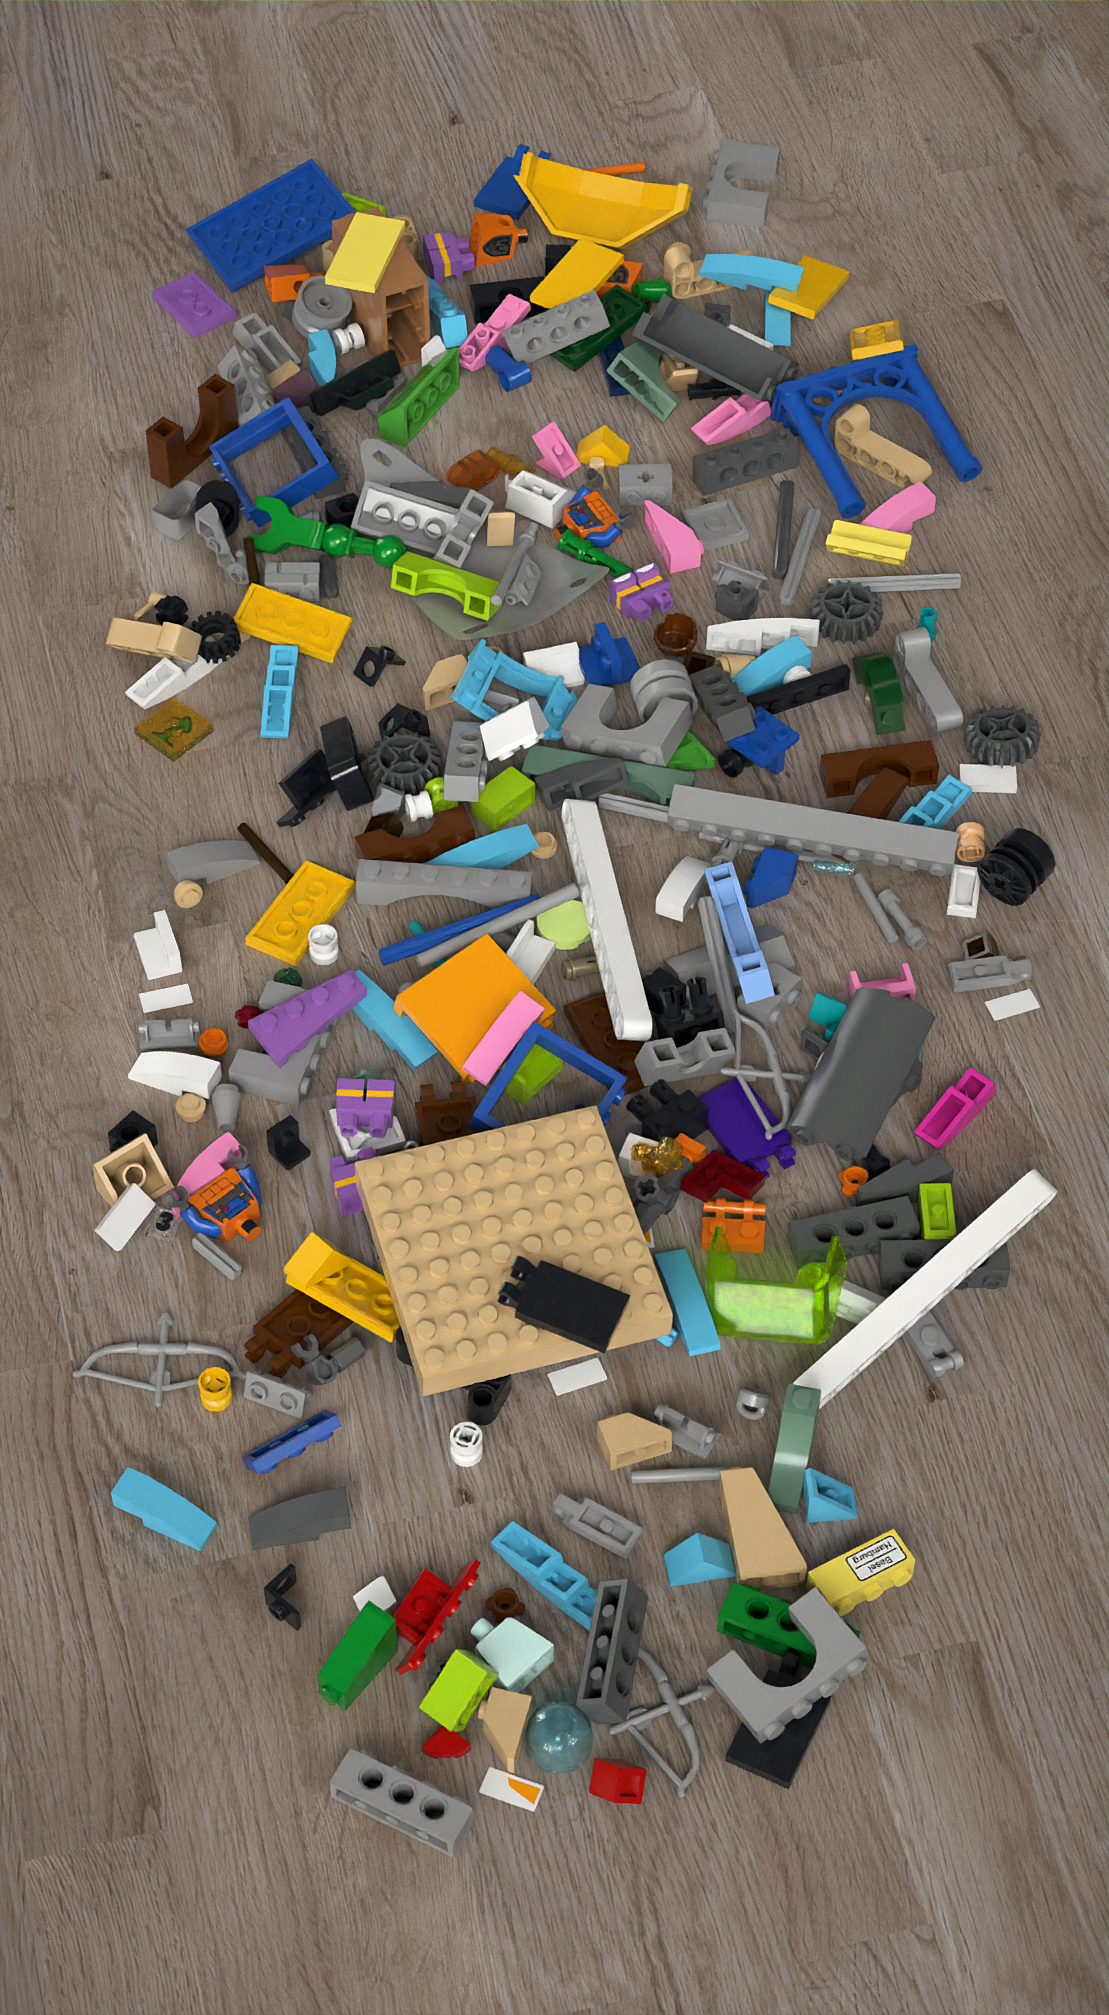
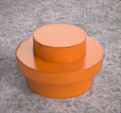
[198,1028,228,1057]

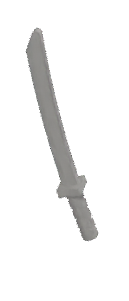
[699,831,859,868]

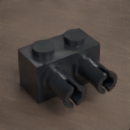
[654,977,725,1048]
[626,1079,709,1160]

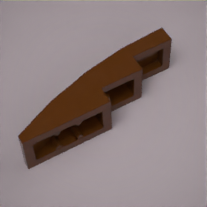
[831,767,910,864]

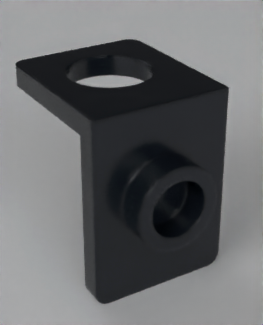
[353,645,406,687]
[378,703,431,740]
[264,1564,301,1631]

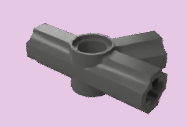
[632,1154,695,1235]

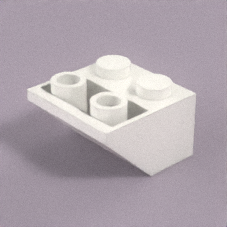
[508,470,577,529]
[480,696,550,761]

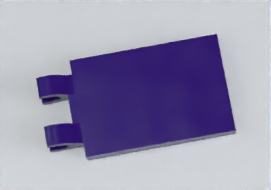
[698,1079,796,1178]

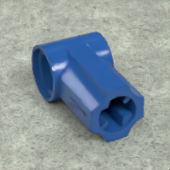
[485,345,532,392]

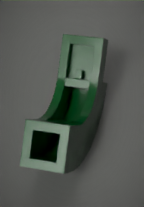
[852,652,906,735]

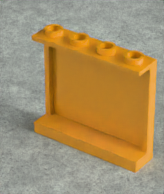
[393,933,557,1086]

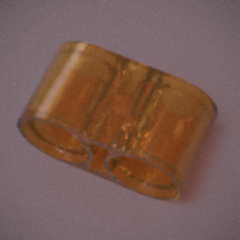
[446,450,501,492]

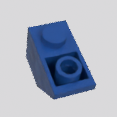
[744,846,798,908]

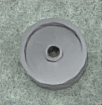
[292,275,352,338]
[630,659,698,724]

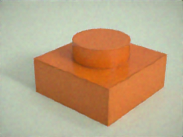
[673,1133,706,1167]

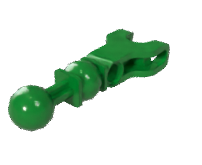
[247,496,406,568]

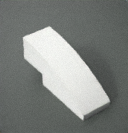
[655,856,711,922]
[128,1051,222,1099]

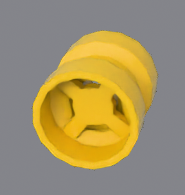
[198,1367,233,1411]

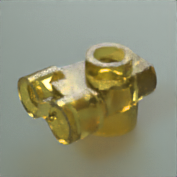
[631,1137,684,1175]

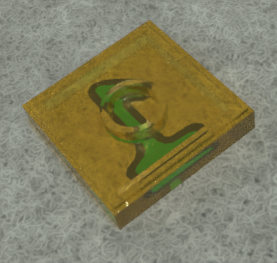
[134,698,214,762]

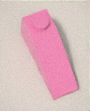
[644,500,704,574]

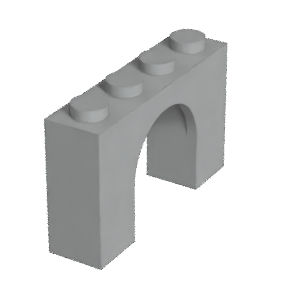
[703,140,780,228]
[560,684,693,767]
[228,980,340,1106]
[706,1587,869,1744]

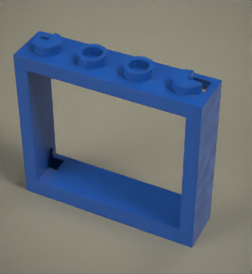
[209,396,339,528]
[468,1021,627,1133]

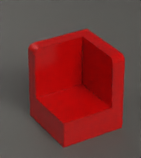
[589,1758,647,1804]

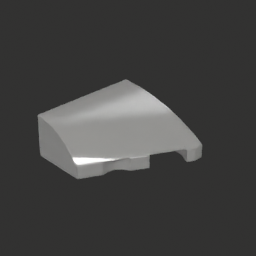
[195,502,235,571]

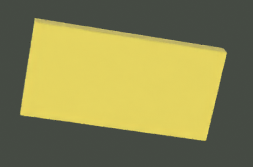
[325,212,405,293]

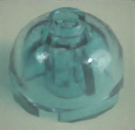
[524,1701,594,1774]

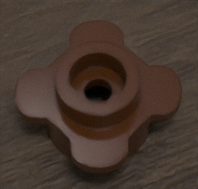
[485,1588,525,1624]

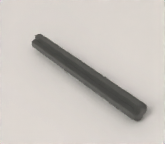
[772,480,794,579]

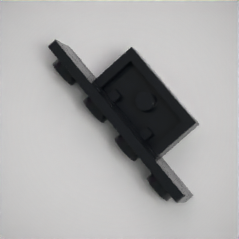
[310,349,401,416]
[276,749,366,827]

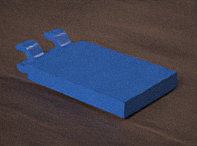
[474,144,551,220]

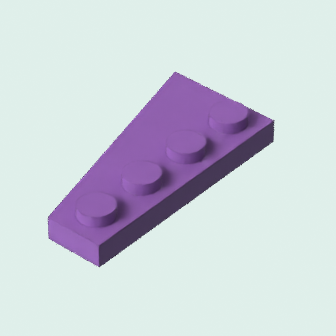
[248,969,367,1068]

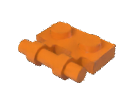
[701,1197,766,1254]

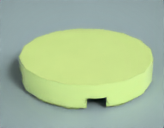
[537,899,591,950]

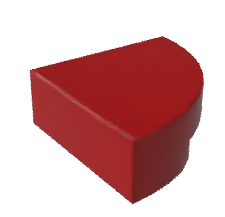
[422,1726,471,1759]

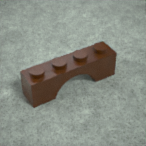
[819,740,939,798]
[355,805,475,864]

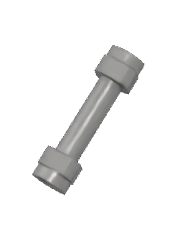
[877,889,927,950]

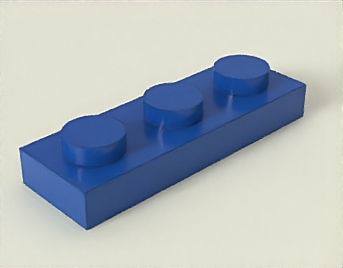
[242,1410,341,1474]

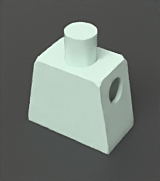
[471,1617,554,1693]

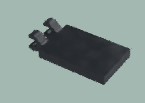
[497,1256,630,1354]
[725,1651,831,1789]

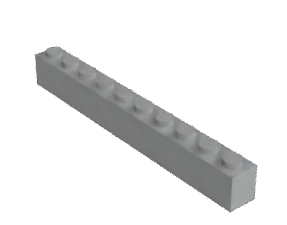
[668,784,959,876]

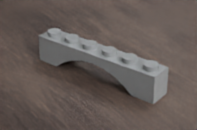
[356,859,533,909]

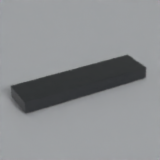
[747,664,851,715]

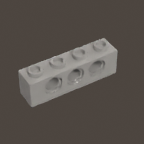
[502,289,610,364]
[217,345,276,426]
[444,721,489,802]
[329,1748,474,1858]

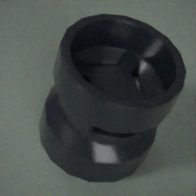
[718,747,755,778]

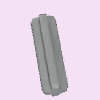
[192,1233,243,1280]

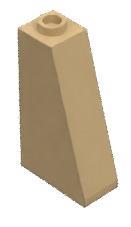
[719,1467,807,1590]

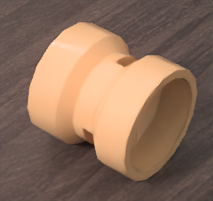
[956,822,985,862]

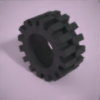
[189,611,241,664]

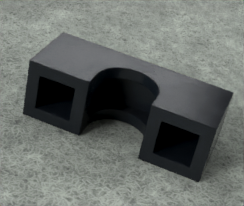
[470,276,549,324]

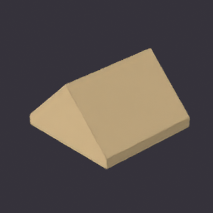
[92,1133,174,1207]

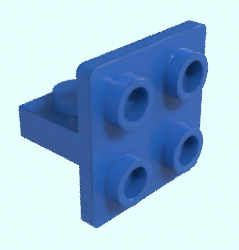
[578,622,640,687]
[726,707,800,775]

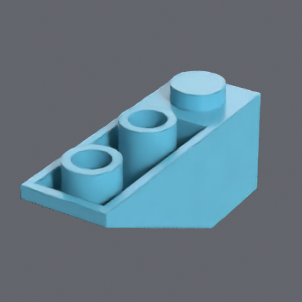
[429,297,468,348]

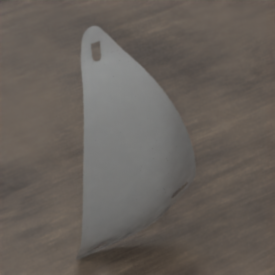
[360,439,610,640]

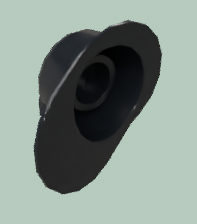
[196,480,239,537]

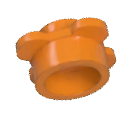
[838,1166,868,1197]

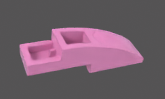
[459,294,531,372]

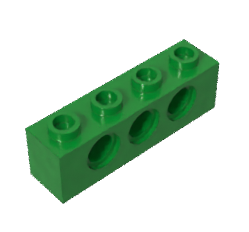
[717,1582,860,1681]

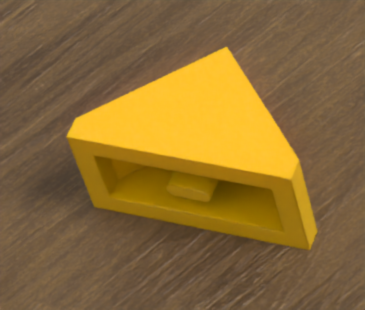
[576,425,630,467]
[283,1232,352,1290]

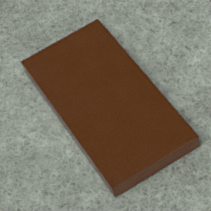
[564,992,652,1096]

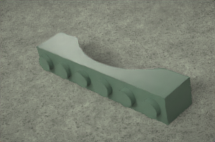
[522,745,695,806]

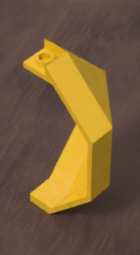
[513,152,693,251]

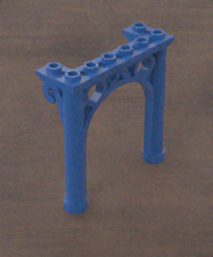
[770,344,982,518]

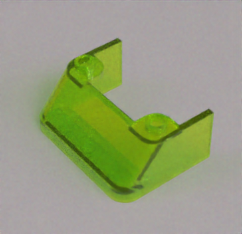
[705,1227,847,1344]

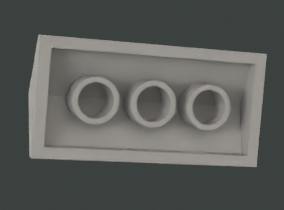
[350,480,458,556]
[664,924,795,1005]

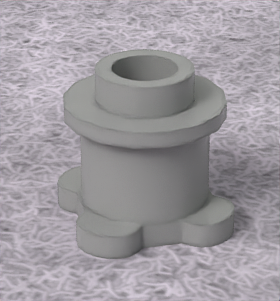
[227,549,261,585]

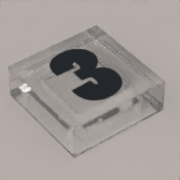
[145,1206,185,1244]

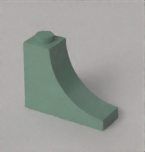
[606,339,681,422]
[767,1383,821,1514]

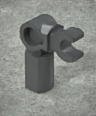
[291,1334,366,1385]

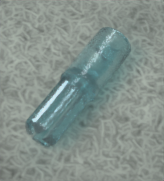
[813,860,854,875]

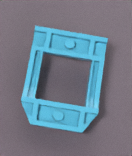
[449,639,578,741]

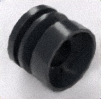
[977,828,1056,906]

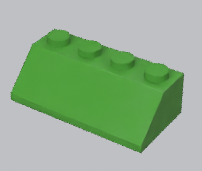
[377,346,460,447]

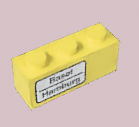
[806,1529,915,1616]

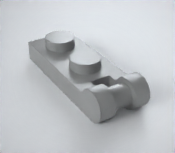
[904,1311,964,1379]

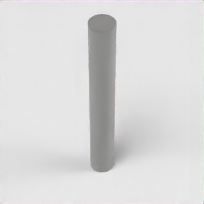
[853,873,899,943]
[631,1466,729,1484]

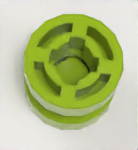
[424,777,459,816]

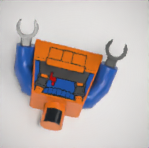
[554,468,635,548]
[166,1144,262,1242]

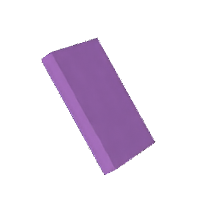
[152,272,236,338]

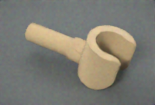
[589,457,610,489]
[132,591,166,621]

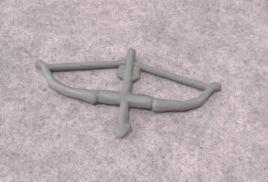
[720,1008,812,1140]
[72,1312,247,1407]
[608,1647,715,1798]

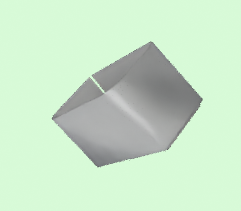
[152,480,201,541]

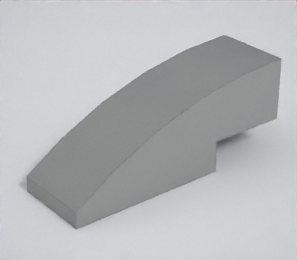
[232,312,302,371]
[166,840,260,884]

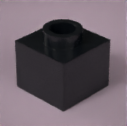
[545,244,571,277]

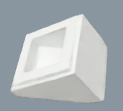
[421,335,446,366]
[353,1575,397,1616]

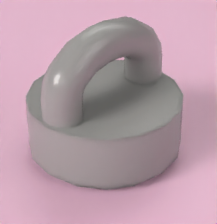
[736,1386,771,1420]

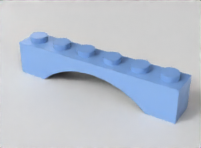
[704,861,775,1004]

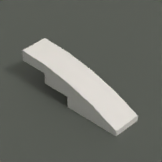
[706,618,820,656]
[125,636,229,710]

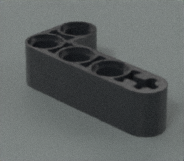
[320,716,374,811]
[395,1326,511,1426]

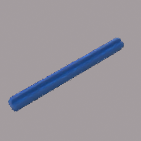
[378,894,541,965]

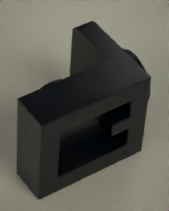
[266,1115,310,1170]

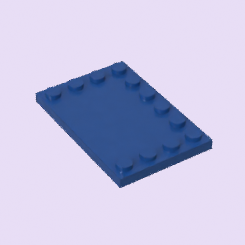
[186,159,356,293]

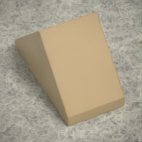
[484,512,515,546]

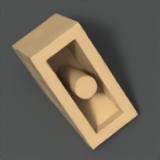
[422,653,468,711]
[597,1412,673,1471]
[478,1687,532,1773]

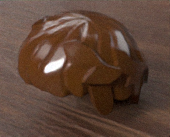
[653,613,698,657]

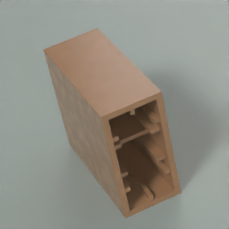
[331,207,430,368]

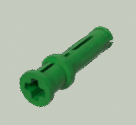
[557,528,635,578]

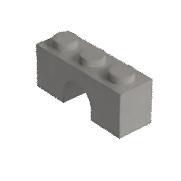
[432,489,494,569]
[634,1028,736,1087]

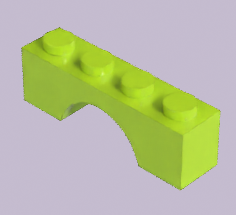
[391,551,502,621]

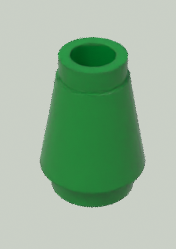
[632,278,671,303]

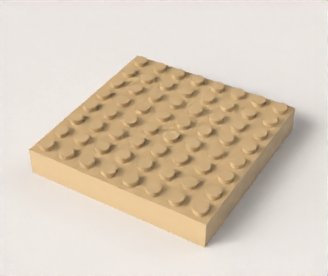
[355,1105,673,1396]

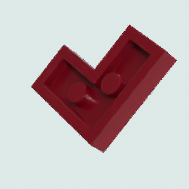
[680,1150,766,1203]

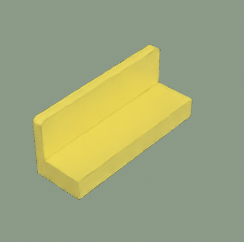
[826,520,912,567]

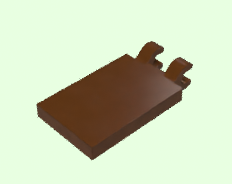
[414,1081,478,1146]
[244,1289,354,1379]

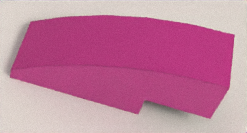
[914,1067,997,1151]

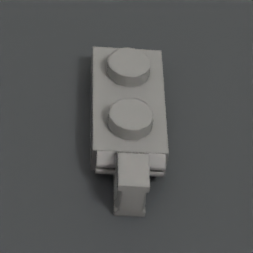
[947,955,1032,993]
[552,1493,644,1560]

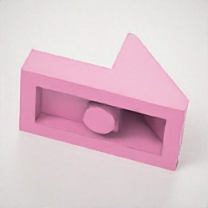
[531,421,581,479]

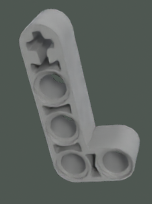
[893,627,963,734]

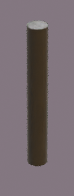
[243,537,260,586]
[237,822,294,884]

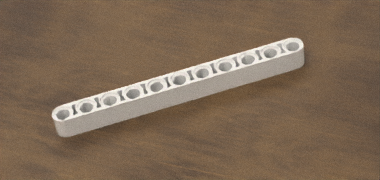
[561,799,652,1042]
[793,1169,1058,1409]

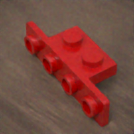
[391,1559,481,1675]

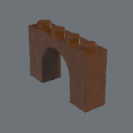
[146,374,239,488]

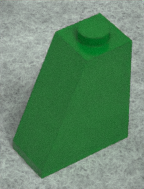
[317,1601,398,1710]

